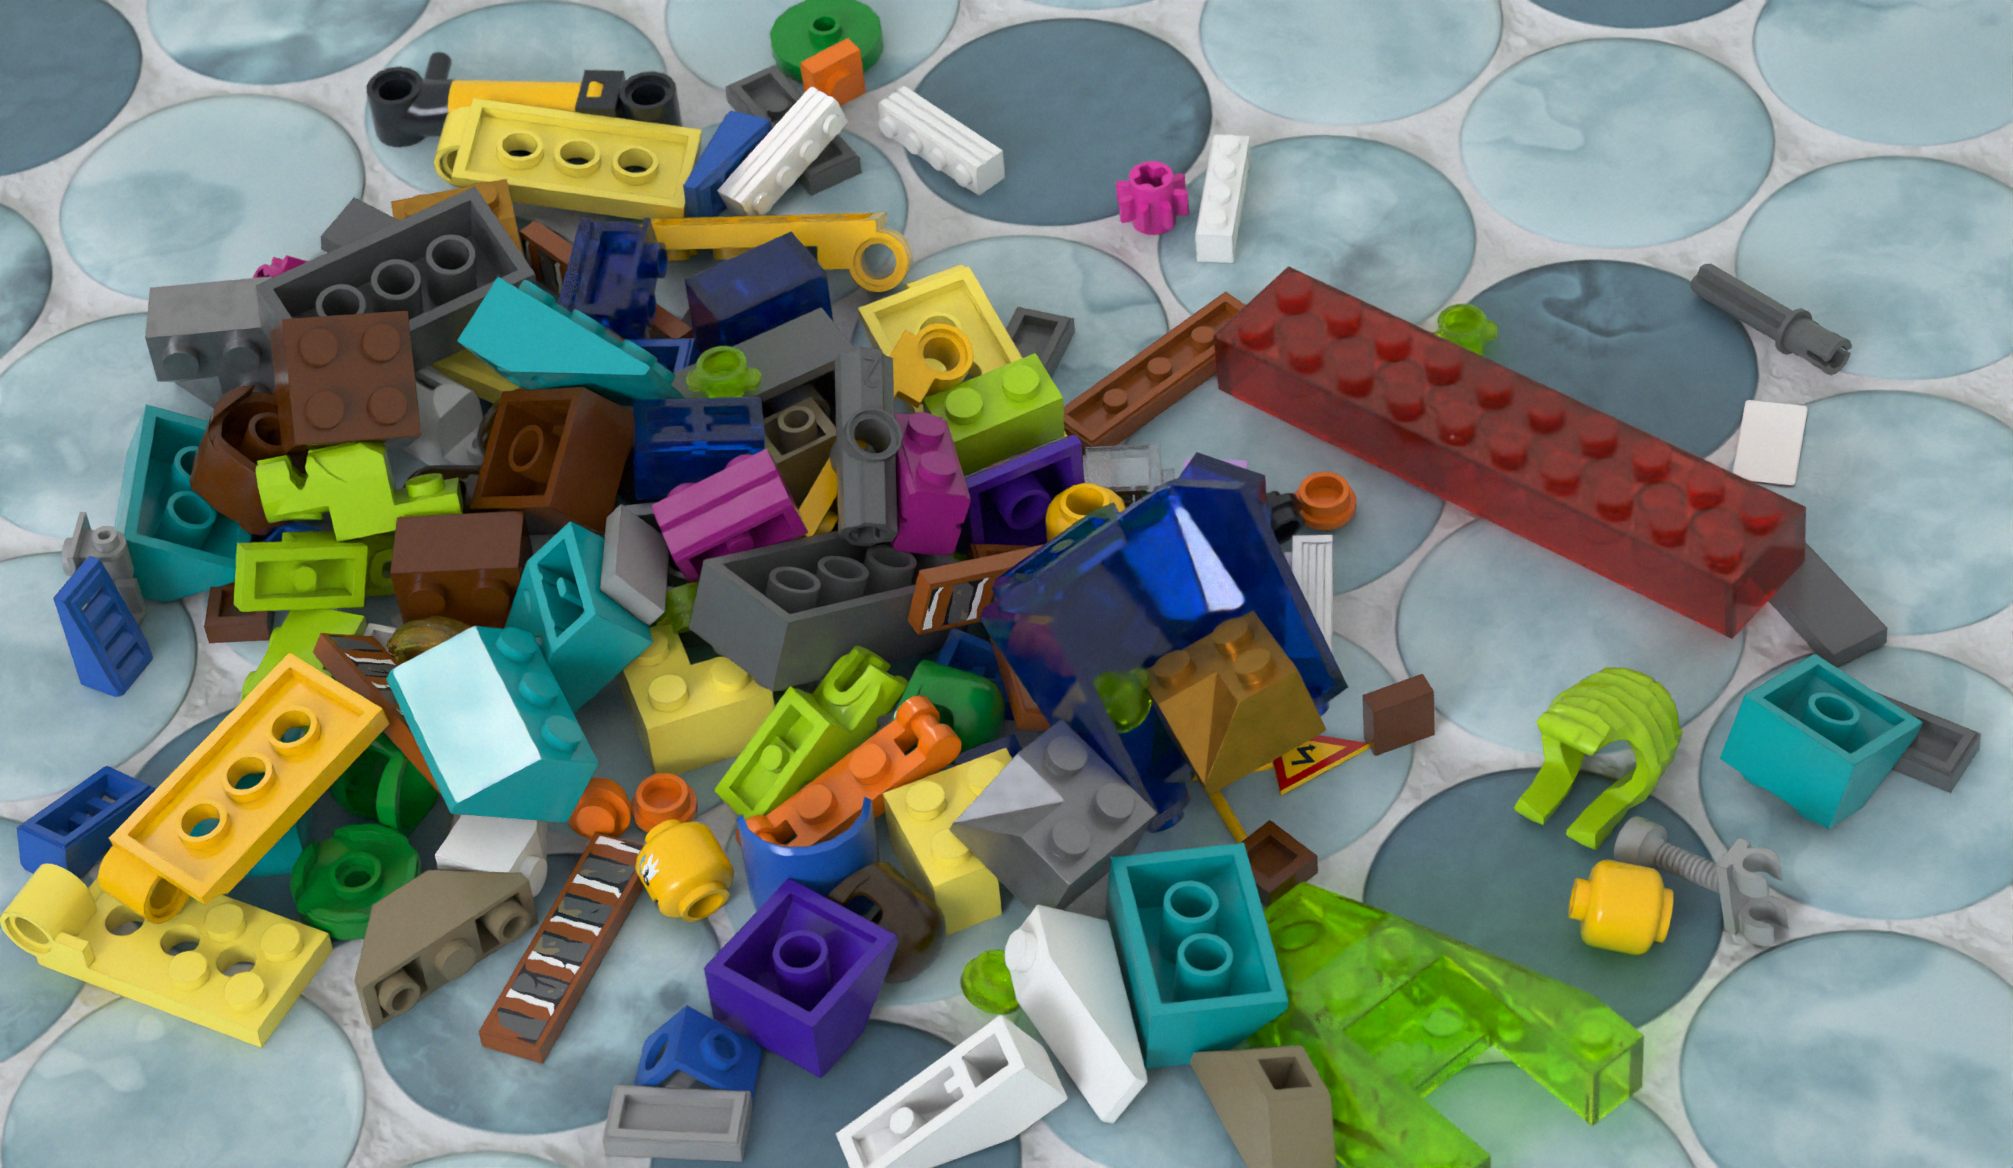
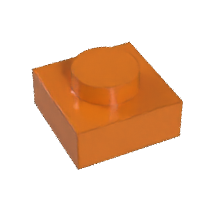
[800,38,866,106]

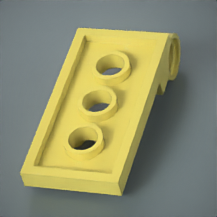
[434,98,702,221]
[858,264,1067,437]
[0,864,333,1048]

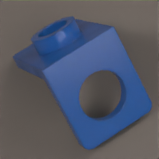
[634,1005,763,1097]

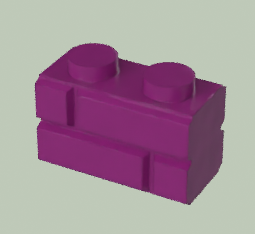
[875,412,971,556]
[651,449,808,589]

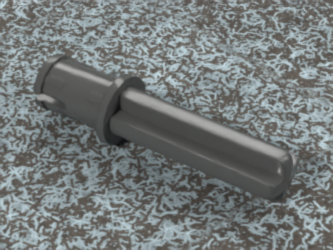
[1691,263,1852,375]

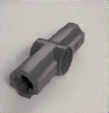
[830,347,902,547]

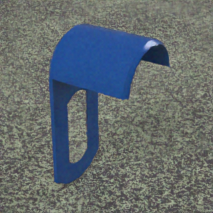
[736,796,880,917]

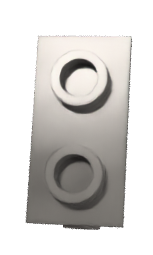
[62,512,147,626]

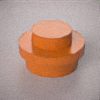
[1295,472,1356,530]
[631,773,698,833]
[568,778,632,840]

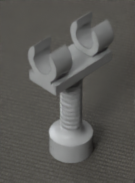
[1614,816,1788,946]

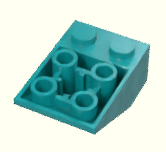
[457,277,688,408]
[504,521,653,714]

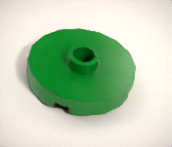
[770,0,884,83]
[290,823,424,940]

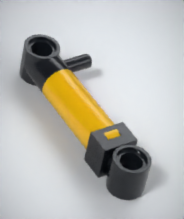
[366,52,683,148]

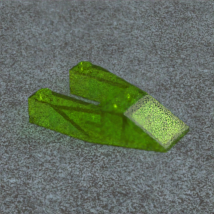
[1246,881,1644,1168]

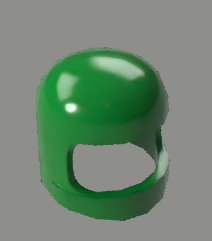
[891,659,1006,766]
[329,731,440,836]

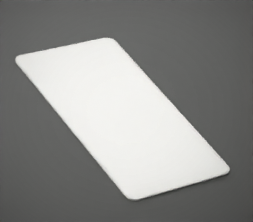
[1732,400,1808,486]

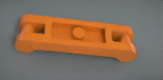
[735,695,962,848]

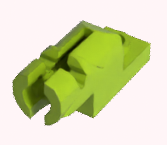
[256,441,463,542]
[234,529,395,612]
[713,645,909,820]

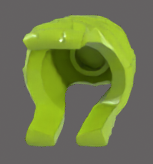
[1513,667,1683,851]

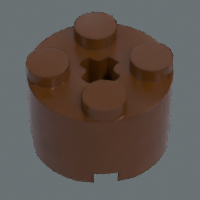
[189,385,308,535]

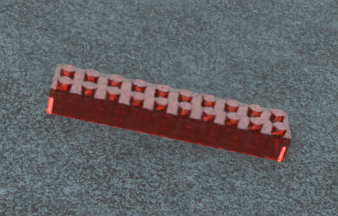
[1213,266,1806,639]

